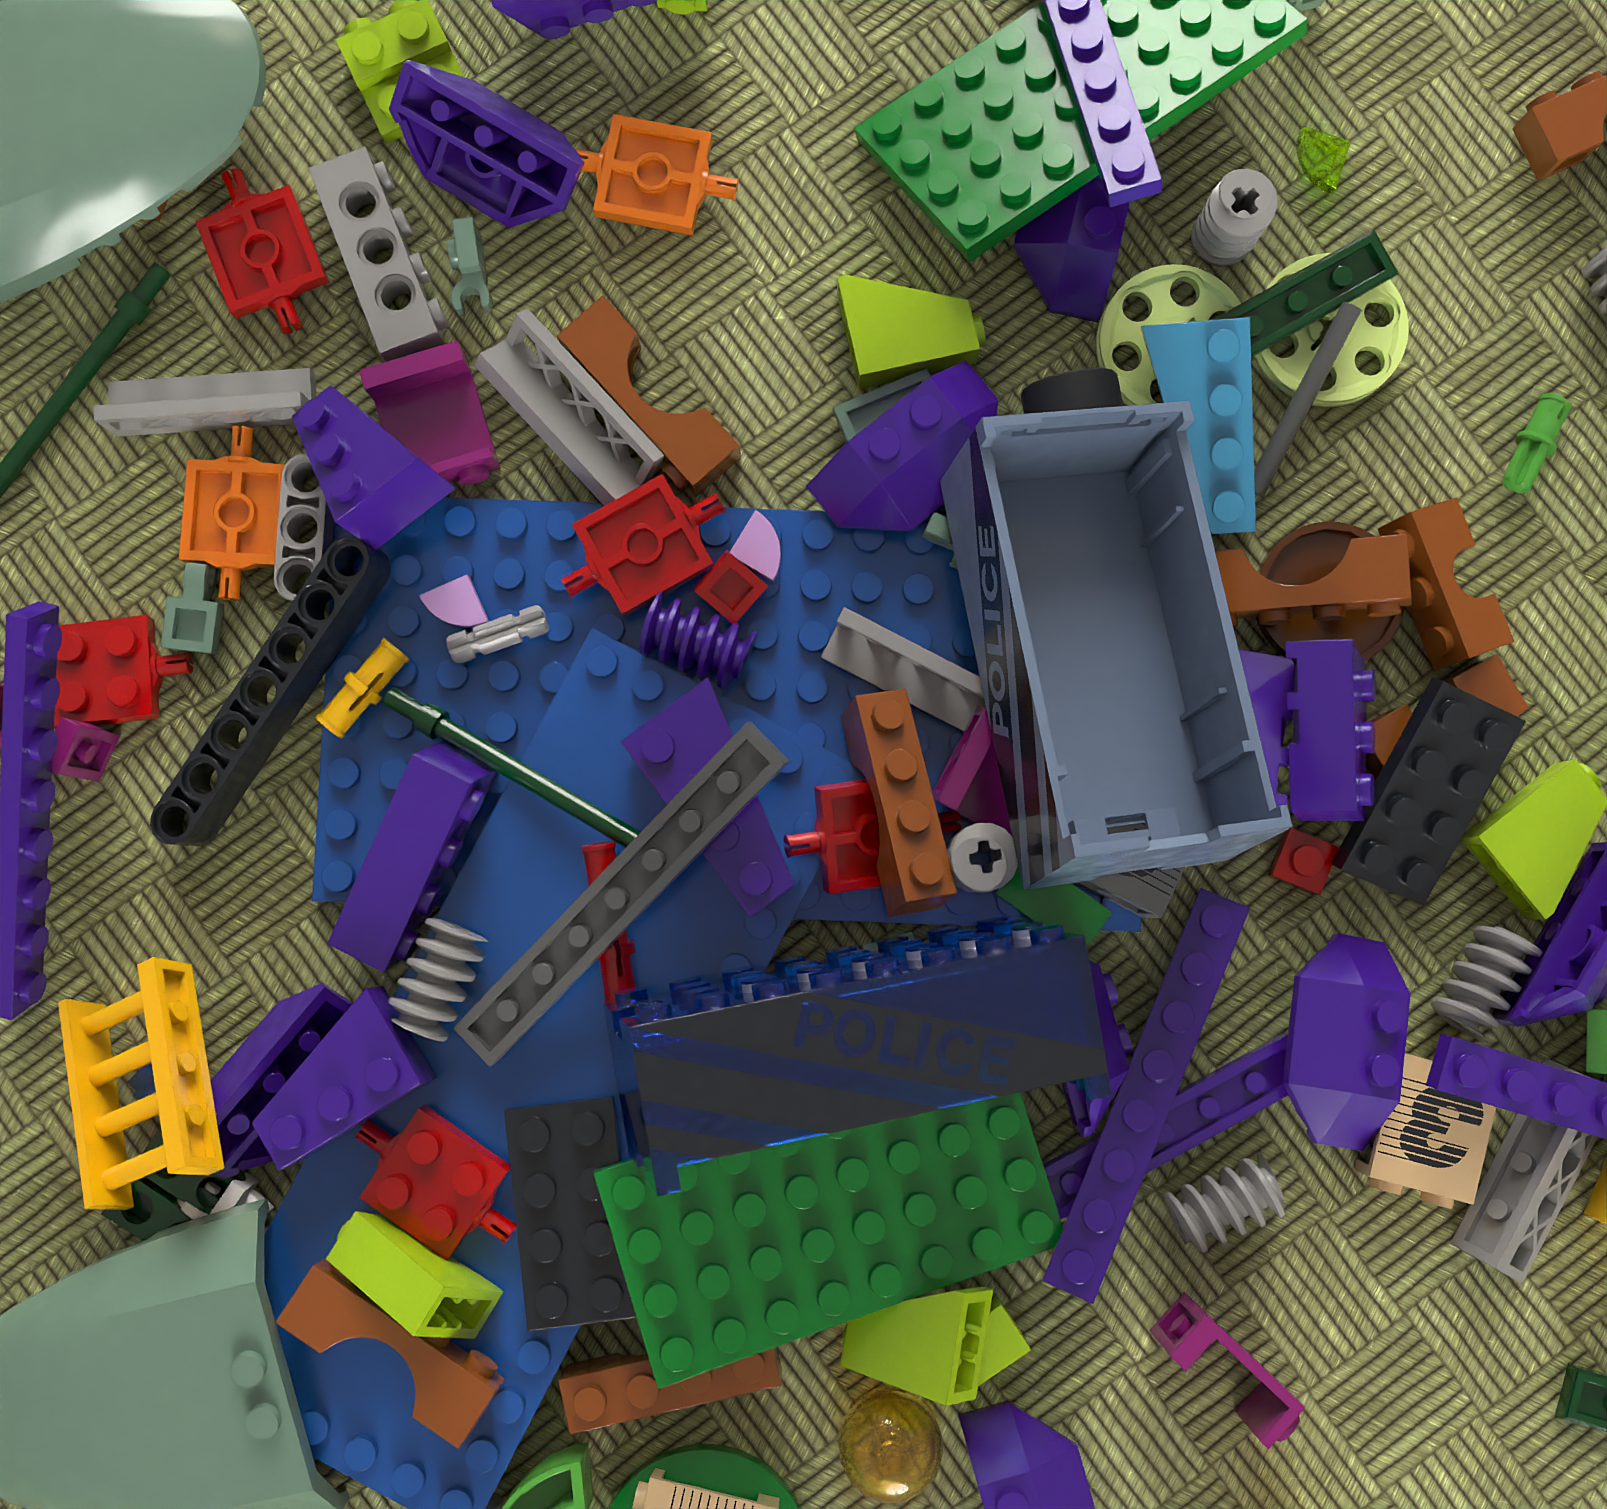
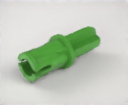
[1503,393,1572,494]

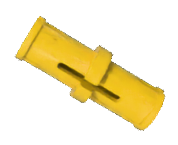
[315,638,410,739]

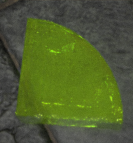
[1296,126,1351,194]

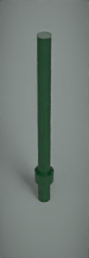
[0,262,172,498]
[383,687,641,848]

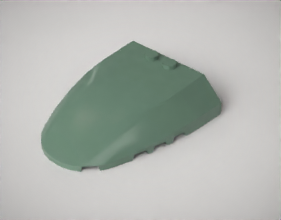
[0,0,266,303]
[0,1198,349,1509]

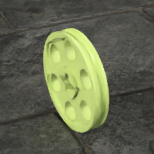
[1255,253,1409,407]
[1096,264,1241,406]

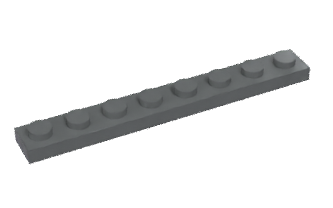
[453,722,790,1067]

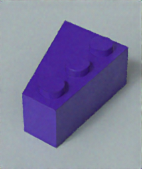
[292,385,455,550]
[1285,639,1376,821]
[1239,649,1295,807]
[252,986,437,1171]

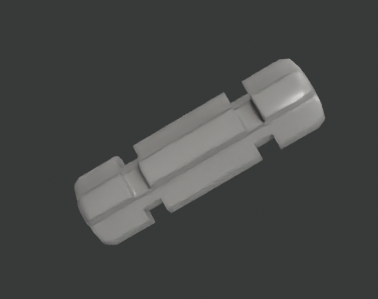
[446,605,549,664]

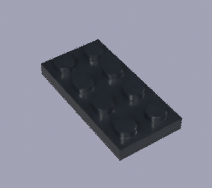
[1331,676,1526,906]
[504,1095,636,1331]

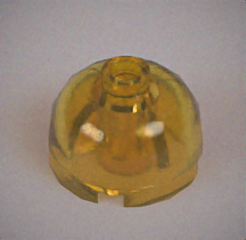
[837,1387,943,1503]

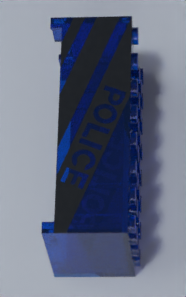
[603,917,1112,1196]

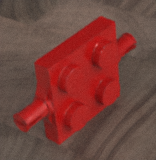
[195,168,330,334]
[560,474,725,617]
[54,615,194,729]
[783,779,961,894]
[355,1105,517,1260]

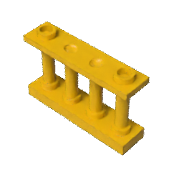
[58,957,224,1210]

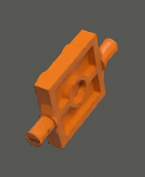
[573,114,739,236]
[179,426,286,601]

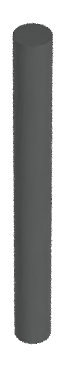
[1254,302,1362,497]

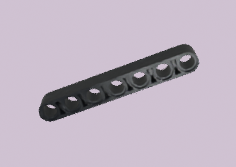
[150,537,391,846]

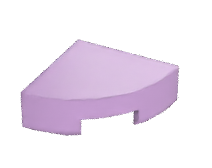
[730,510,781,583]
[419,574,489,628]

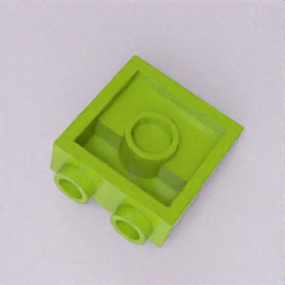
[335,0,465,144]

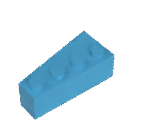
[1141,317,1256,534]

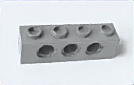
[308,146,449,362]

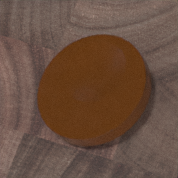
[1256,522,1405,661]

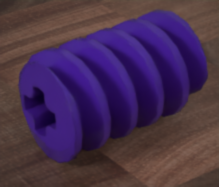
[639,591,758,690]

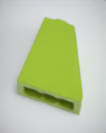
[836,275,986,390]
[1461,759,1607,920]
[326,1211,504,1339]
[840,1287,993,1406]

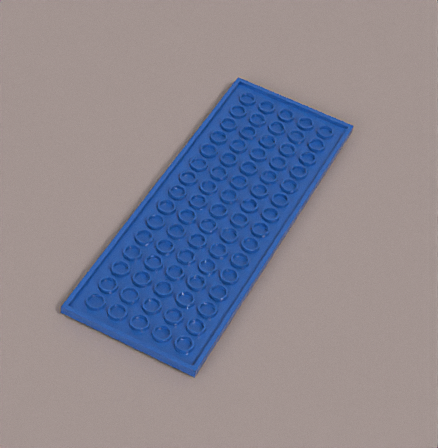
[264,628,866,1509]

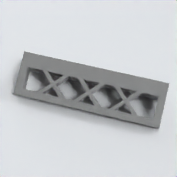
[475,308,665,506]
[93,368,316,437]
[821,607,986,732]
[1450,1058,1598,1284]

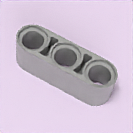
[274,453,334,602]

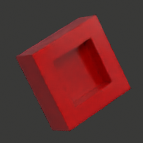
[693,550,768,624]
[1267,828,1339,895]

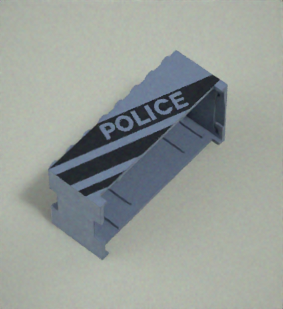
[940,401,1293,890]

